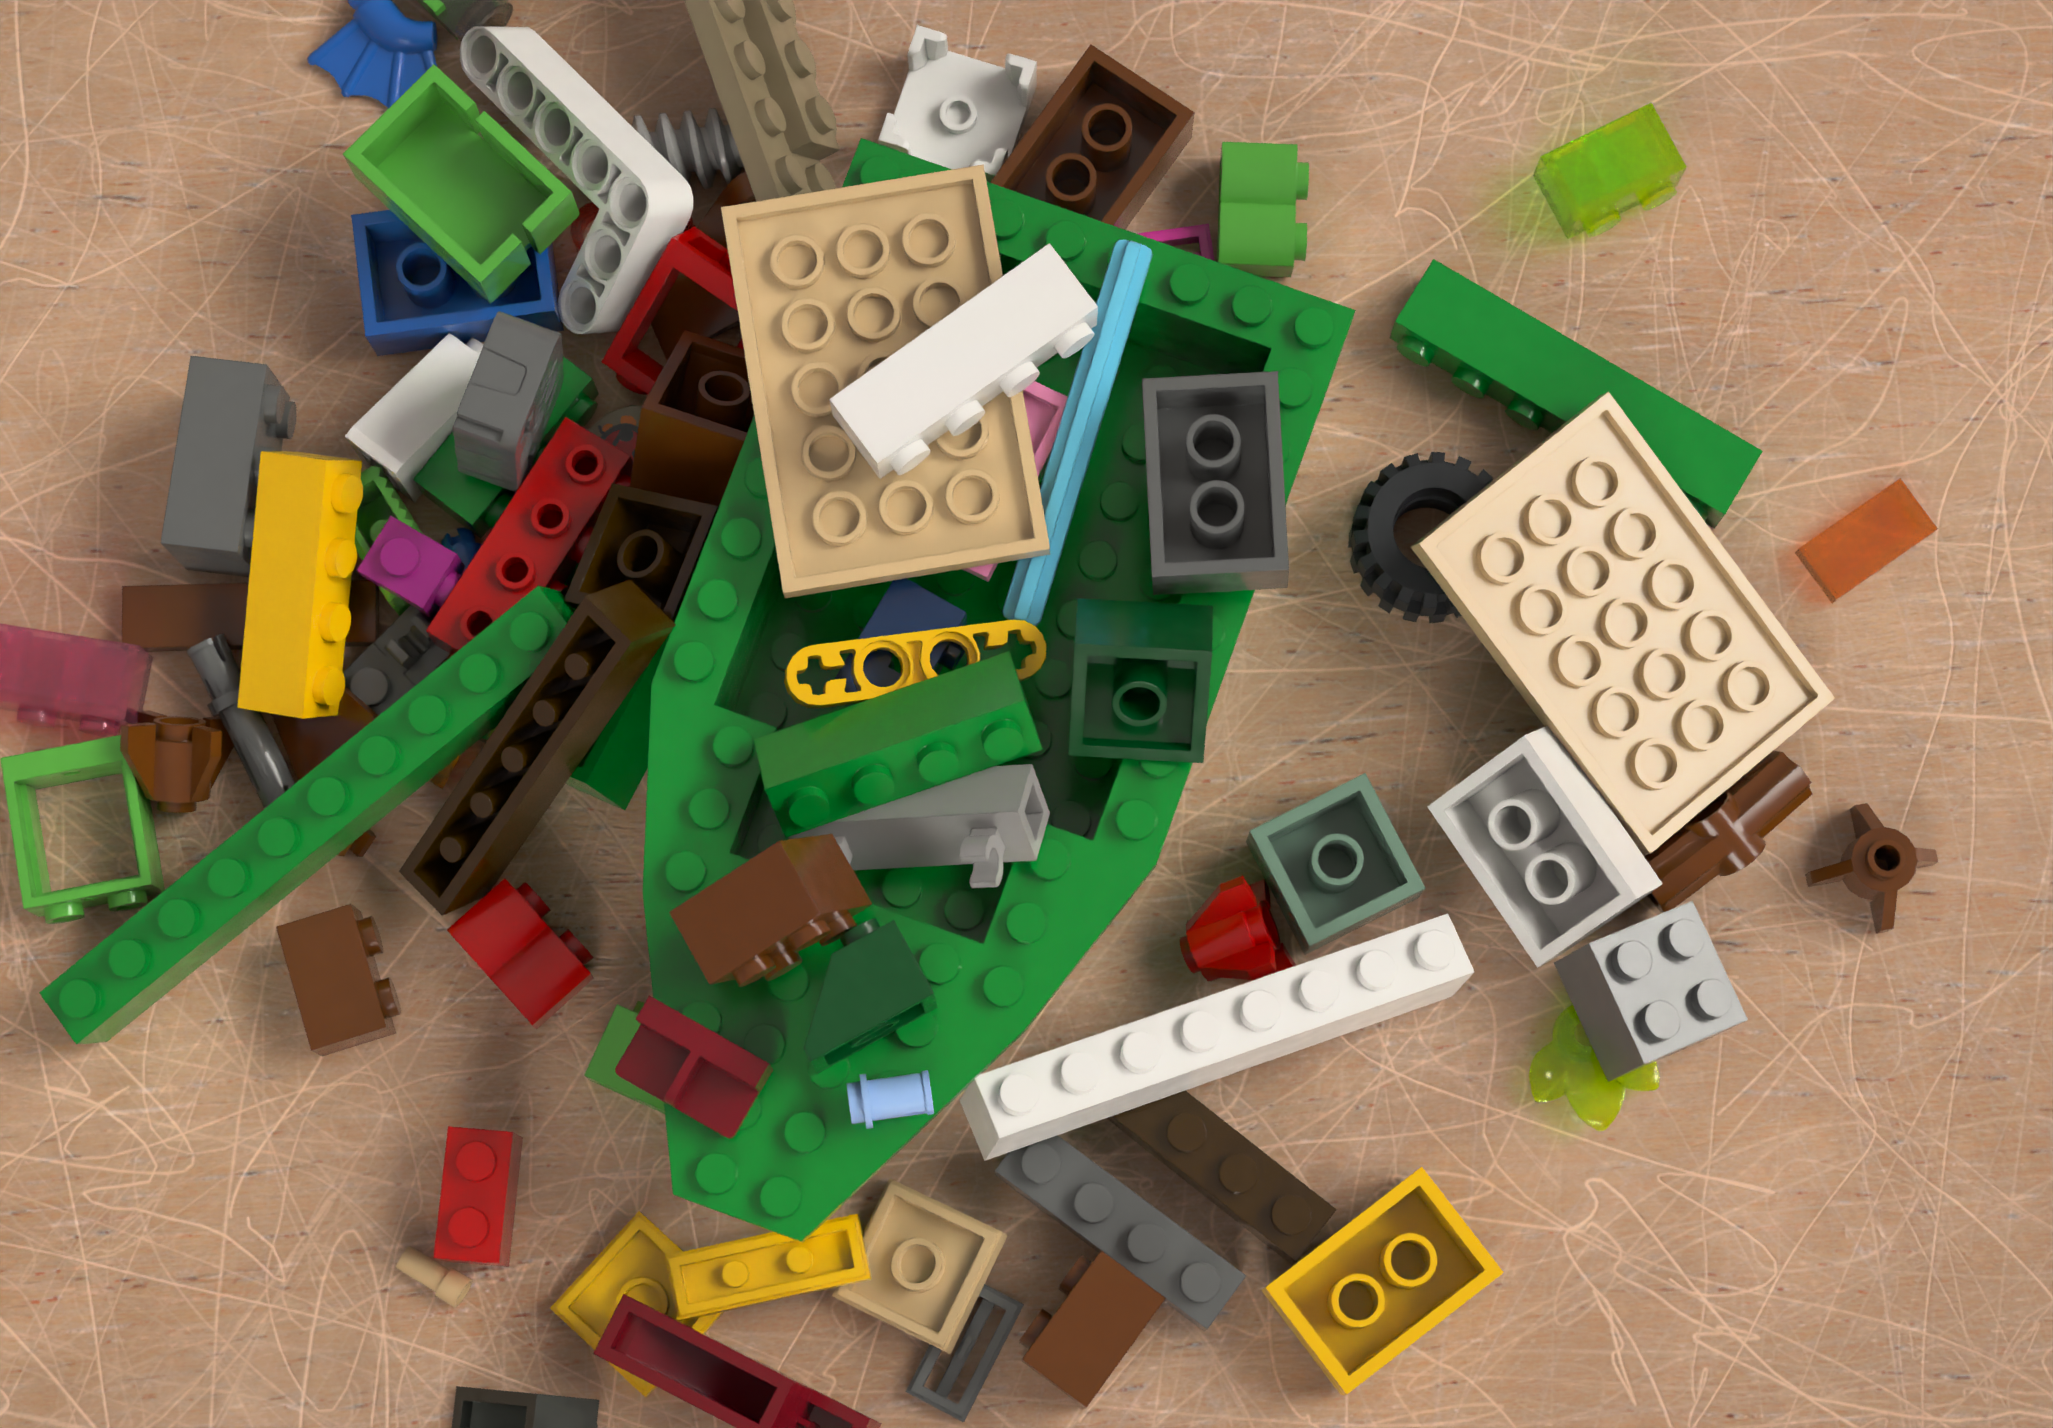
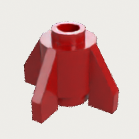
[1179,876,1296,982]

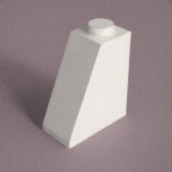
[345,333,484,503]

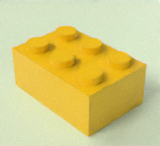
[1261,1167,1504,1395]

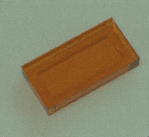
[1795,478,1938,604]

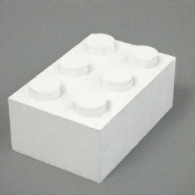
[1427,726,1663,968]

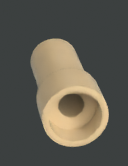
[396,1246,473,1308]

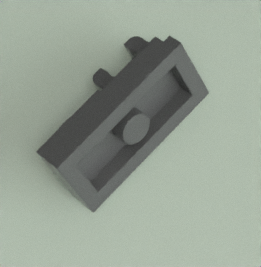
[343,605,452,715]

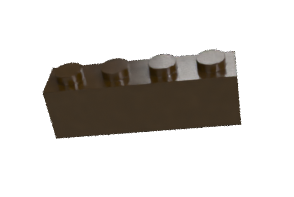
[1106,1090,1337,1265]

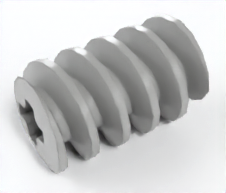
[632,108,744,189]

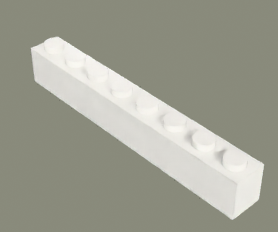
[960,914,1474,1161]

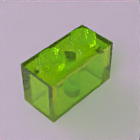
[1533,102,1687,239]

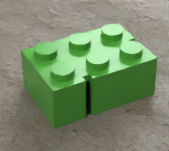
[343,64,580,304]

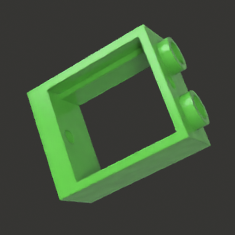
[0,735,165,924]

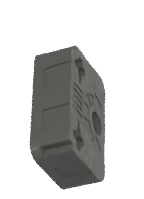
[453,311,564,492]

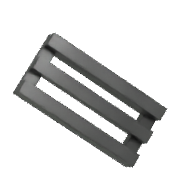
[906,1284,1024,1422]

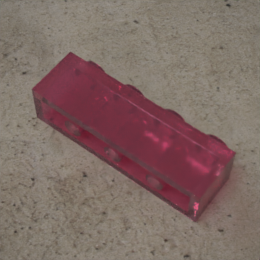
[0,624,153,737]

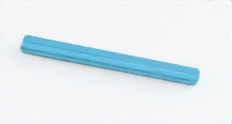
[1002,240,1153,626]

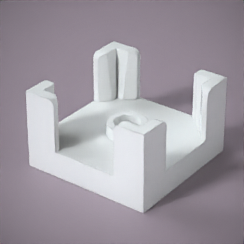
[878,25,1037,183]

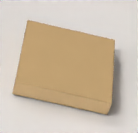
[832,1178,1008,1354]

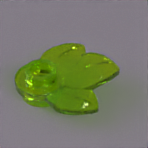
[1529,1005,1660,1132]

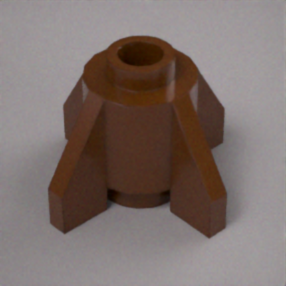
[120,710,234,813]
[1805,803,1938,934]

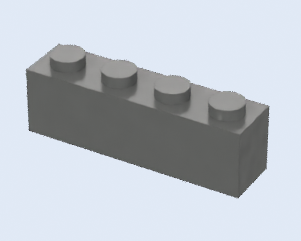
[995,1135,1246,1331]

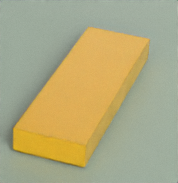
[665,1214,872,1321]

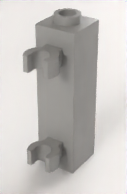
[789,764,1050,888]

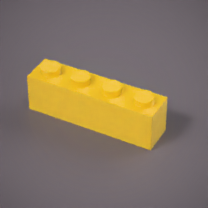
[237,451,363,719]

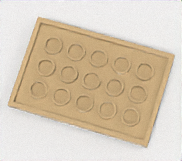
[721,164,1050,598]
[1411,392,1835,855]

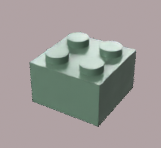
[1246,773,1425,955]

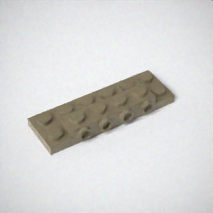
[684,0,840,201]

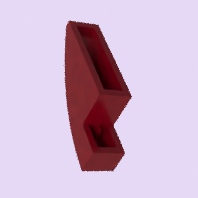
[593,1294,882,1428]

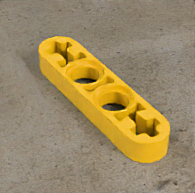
[784,620,1046,709]

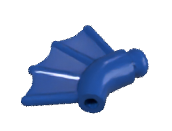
[307,0,438,110]

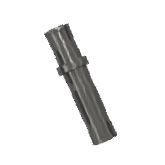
[187,634,295,809]

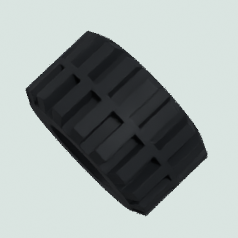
[1348,452,1494,623]

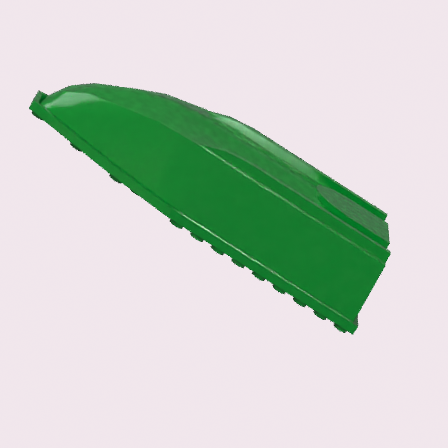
[643,138,1356,1243]

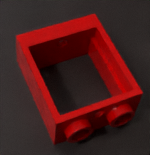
[601,227,744,395]

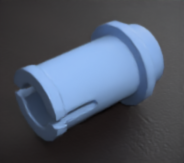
[846,1070,934,1129]

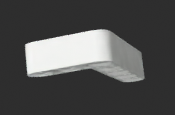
[460,26,693,334]

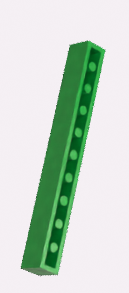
[39,586,575,1045]

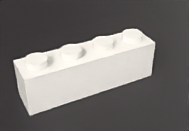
[829,243,1098,479]

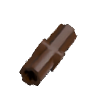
[1644,751,1812,913]

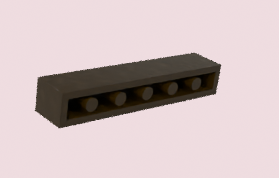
[399,580,676,916]

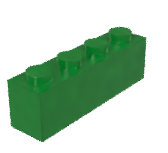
[754,651,1043,838]

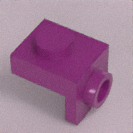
[357,516,465,620]

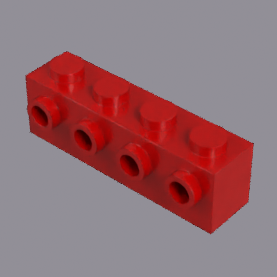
[426,417,633,655]

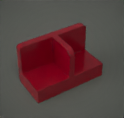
[615,996,774,1139]

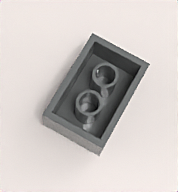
[161,356,297,577]
[1142,371,1289,595]

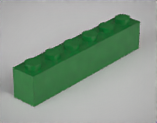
[1390,259,1763,529]

